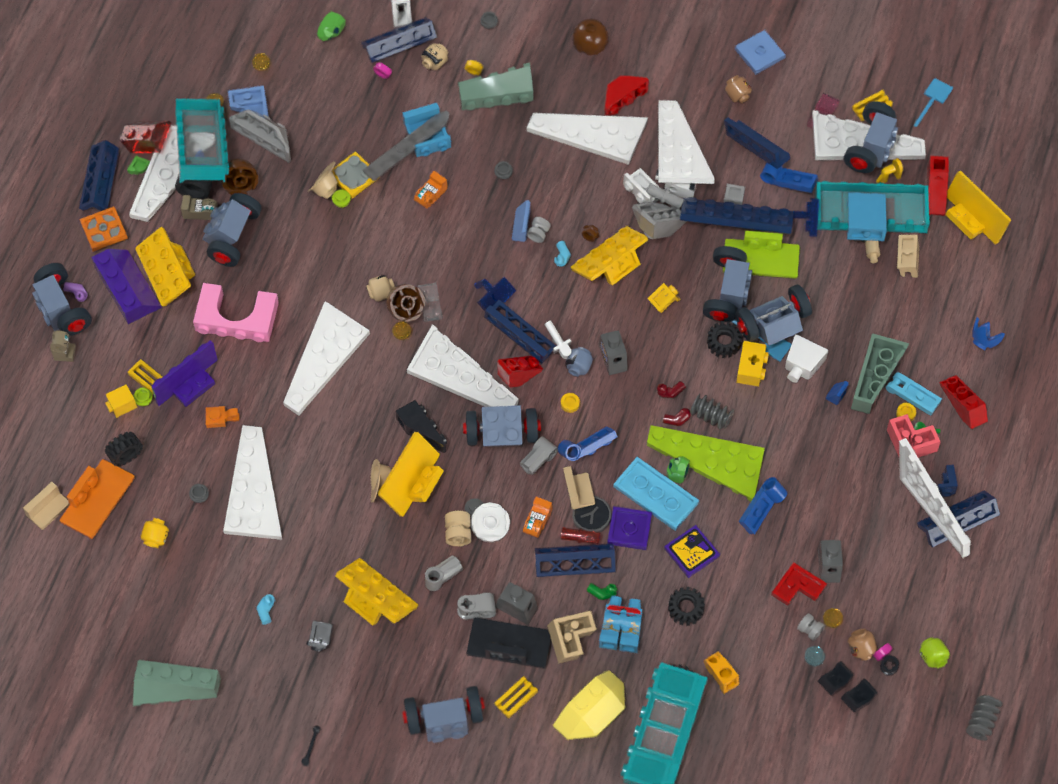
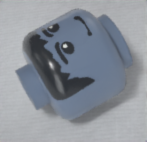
[565,347,593,376]

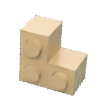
[547,611,596,664]

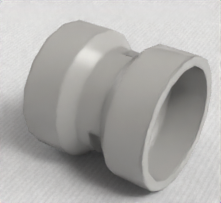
[527,217,551,243]
[797,613,825,641]

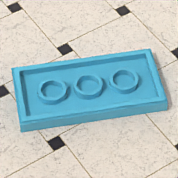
[613,457,699,531]

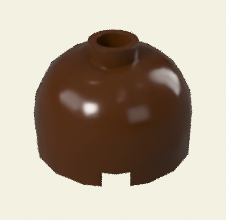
[572,19,608,55]
[221,158,258,195]
[386,284,425,322]

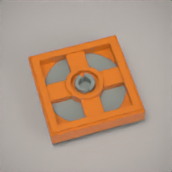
[80,207,128,252]

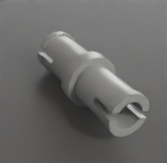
[646,183,684,209]

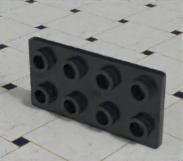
[466,617,551,668]

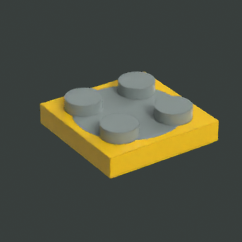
[332,151,380,199]

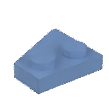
[228,86,269,117]

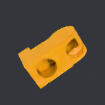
[704,652,739,694]

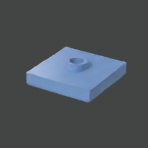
[735,30,785,75]

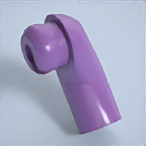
[64,282,87,302]

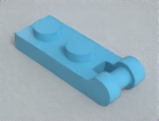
[886,372,942,416]

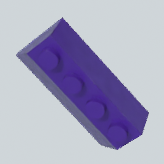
[92,249,162,324]

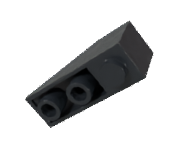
[396,400,447,453]

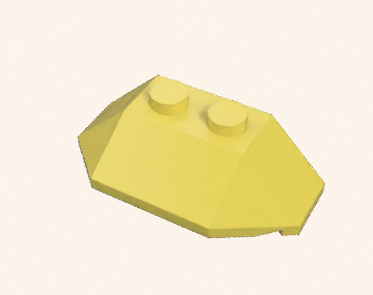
[553,670,625,740]

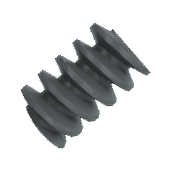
[690,393,734,430]
[966,695,1003,741]

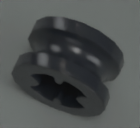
[880,655,899,676]

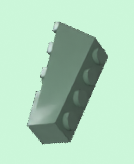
[458,63,533,110]
[851,333,909,414]
[133,660,221,706]

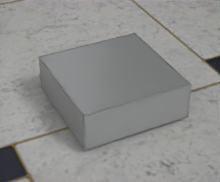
[724,184,745,205]

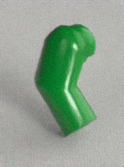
[586,583,617,600]

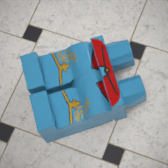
[599,596,642,653]

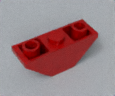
[605,75,649,116]
[497,356,543,388]

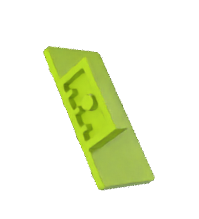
[723,231,800,279]

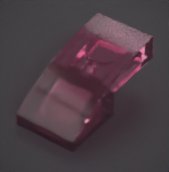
[806,93,840,129]

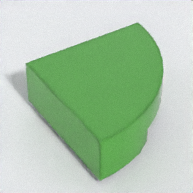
[127,155,150,174]

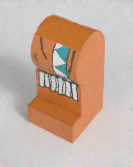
[414,171,447,209]
[523,496,552,538]

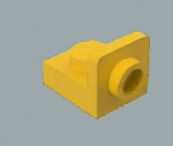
[647,283,680,313]

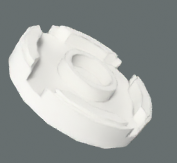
[471,503,510,542]

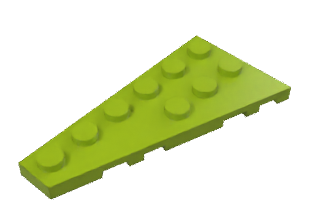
[647,425,765,501]

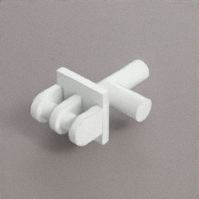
[544,320,571,359]

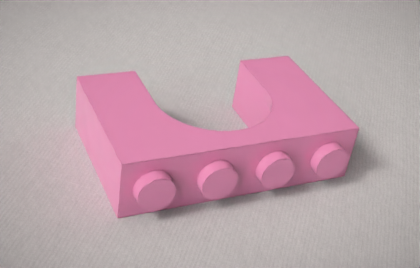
[193,283,279,342]

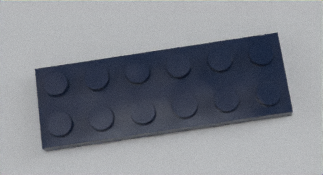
[680,197,793,234]

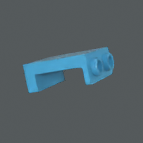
[403,103,451,157]
[847,192,887,241]

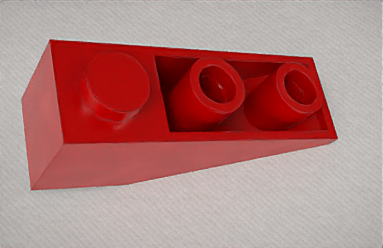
[927,156,949,216]
[939,375,988,429]

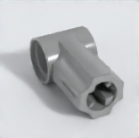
[520,436,558,475]
[425,555,463,591]

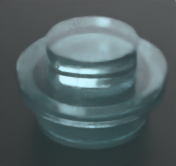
[804,646,825,666]

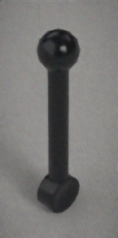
[301,726,321,766]

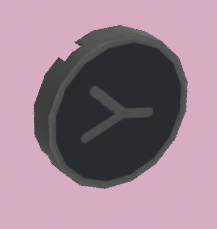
[572,496,611,534]

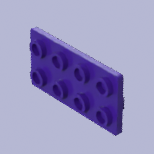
[151,340,218,407]

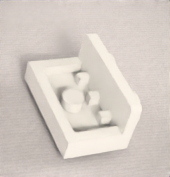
[623,168,659,204]

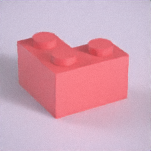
[887,414,941,458]

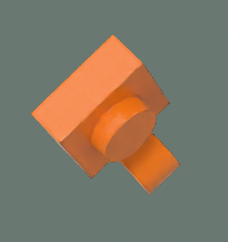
[206,406,239,428]

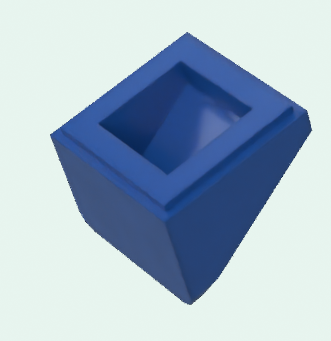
[826,381,849,405]

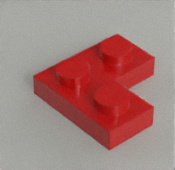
[771,562,827,606]

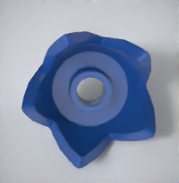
[972,317,1005,350]

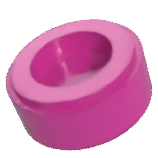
[373,62,392,79]
[873,643,893,661]

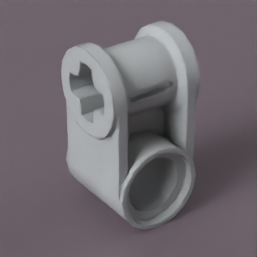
[457,593,496,620]

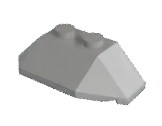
[229,109,291,163]
[632,202,687,239]

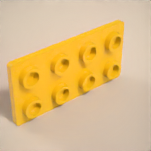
[945,171,1011,244]
[571,226,648,285]
[135,227,195,307]
[378,432,444,516]
[335,558,418,625]

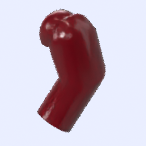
[657,381,686,398]
[663,408,691,426]

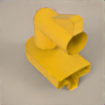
[876,158,903,183]

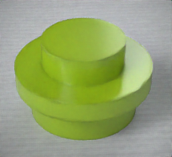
[332,190,351,208]
[133,388,153,406]

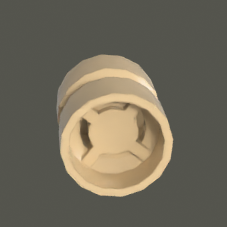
[445,511,471,546]

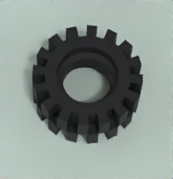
[707,321,742,358]
[105,432,143,466]
[668,586,705,626]

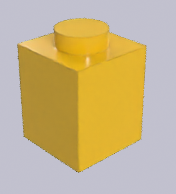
[105,385,137,418]

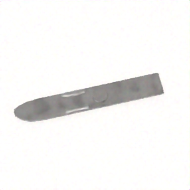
[363,111,449,181]

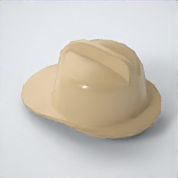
[308,162,338,199]
[371,459,392,503]

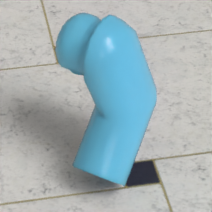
[554,241,571,266]
[257,594,275,625]

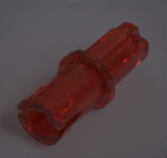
[561,527,601,544]

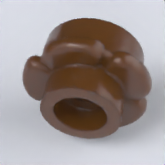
[582,225,599,242]

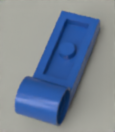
[760,162,818,193]
[558,426,617,461]
[739,477,787,534]

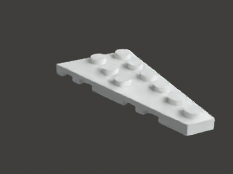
[658,100,715,184]
[812,110,926,160]
[527,113,648,165]
[129,124,215,222]
[283,301,370,415]
[407,324,518,407]
[223,425,282,540]
[899,438,971,558]

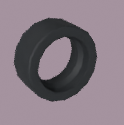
[175,174,212,200]

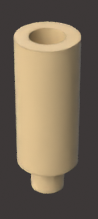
[865,240,880,263]

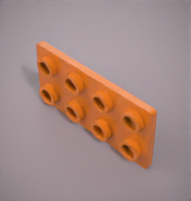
[60,459,135,539]

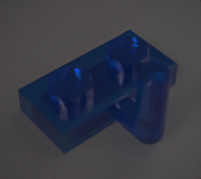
[793,198,819,236]
[475,277,517,311]

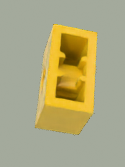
[736,341,769,387]

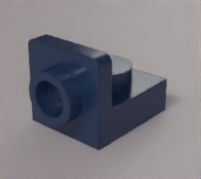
[937,465,958,497]

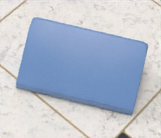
[512,200,530,242]

